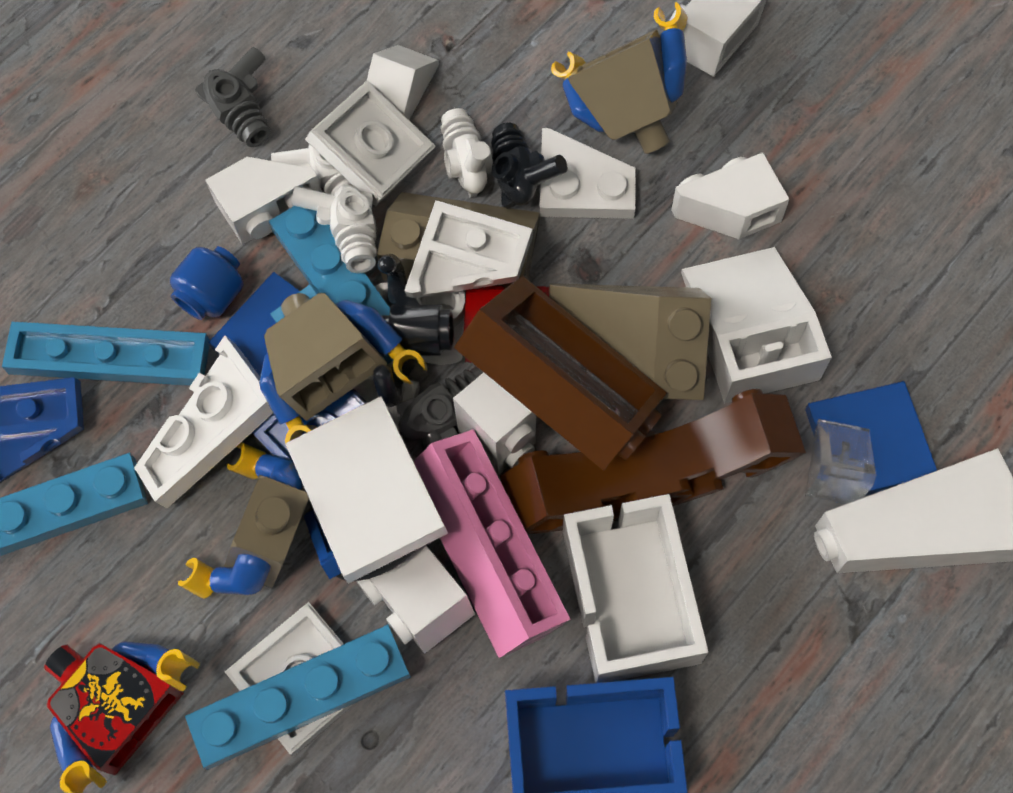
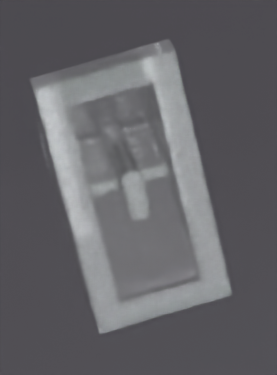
[805,419,876,504]

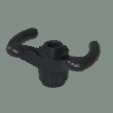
[373,254,454,407]

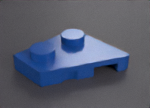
[0,377,84,483]

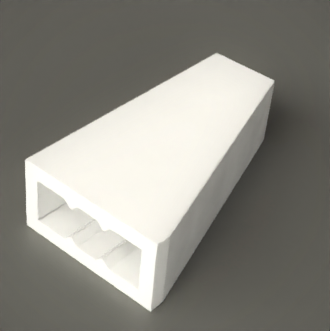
[814,448,1013,573]

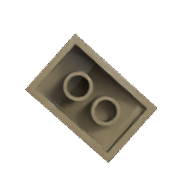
[549,283,711,400]

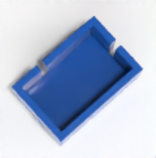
[505,677,687,793]

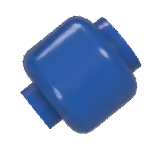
[170,246,244,320]

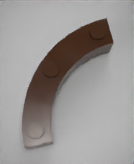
[500,389,806,534]

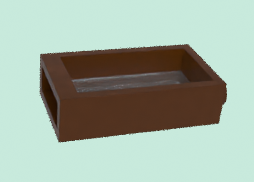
[453,275,667,471]

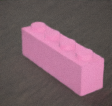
[413,429,571,658]

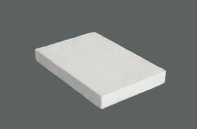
[285,396,448,584]

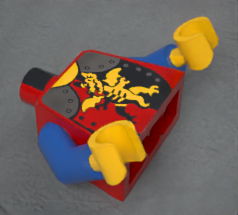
[44,641,200,793]

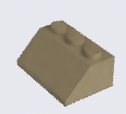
[377,192,540,293]

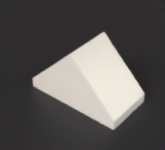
[367,45,439,120]

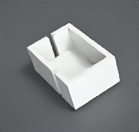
[563,494,709,683]

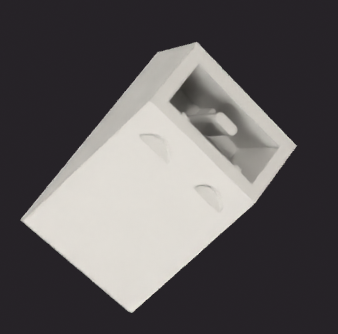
[681,247,832,404]

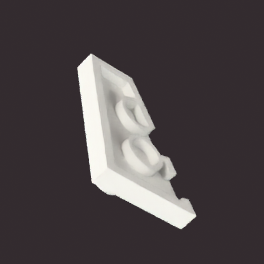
[134,335,273,508]

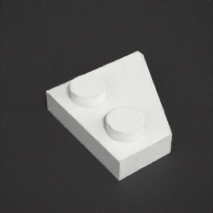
[540,128,635,219]
[404,200,533,298]

